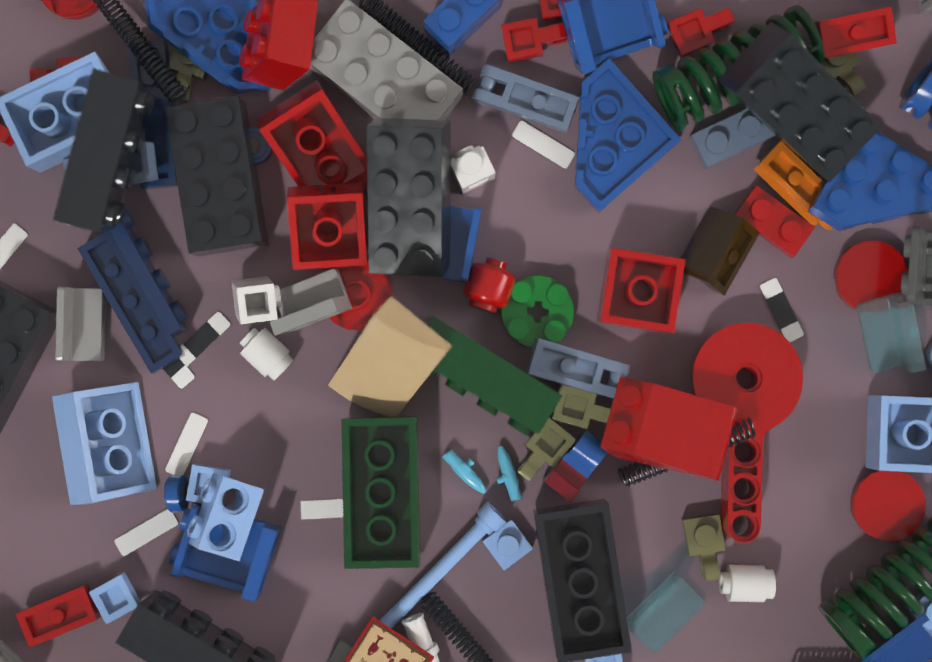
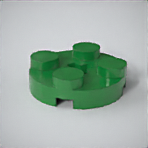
[501,276,574,348]

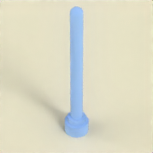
[379,502,508,629]

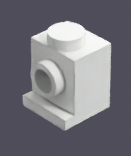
[450,145,496,194]

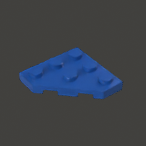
[143,0,271,93]
[575,58,682,213]
[808,132,932,231]

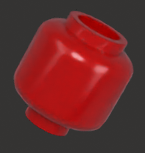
[463,257,515,314]

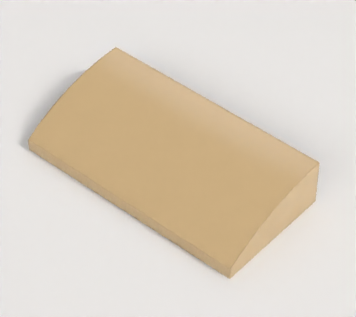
[328,296,452,416]

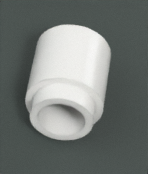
[240,328,294,381]
[719,564,776,602]

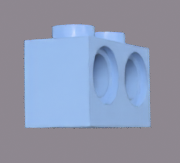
[188,472,264,561]

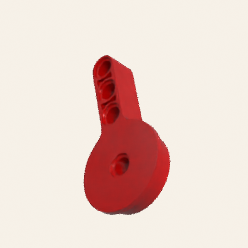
[691,323,803,543]

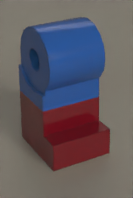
[543,429,607,503]

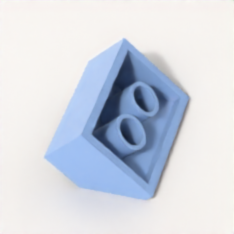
[0,52,109,173]
[52,382,157,505]

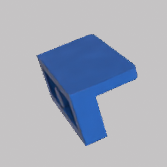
[438,206,482,283]
[861,613,932,662]

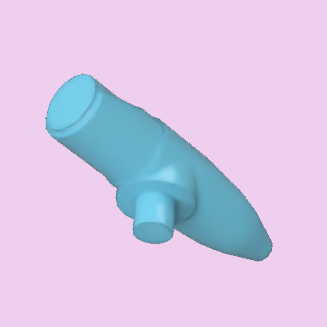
[496,445,523,501]
[442,449,487,494]

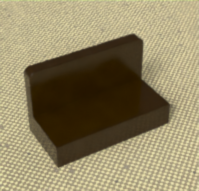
[681,207,760,296]

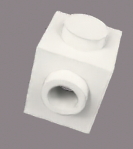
[231,276,281,324]

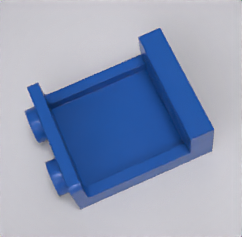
[557,0,668,74]
[169,503,282,602]

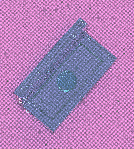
[857,293,926,373]
[627,571,705,653]

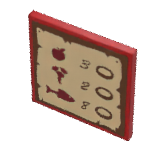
[344,616,434,662]

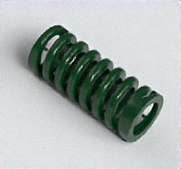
[652,5,824,131]
[818,518,932,660]

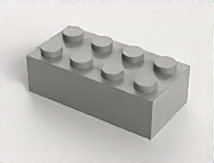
[310,0,463,121]

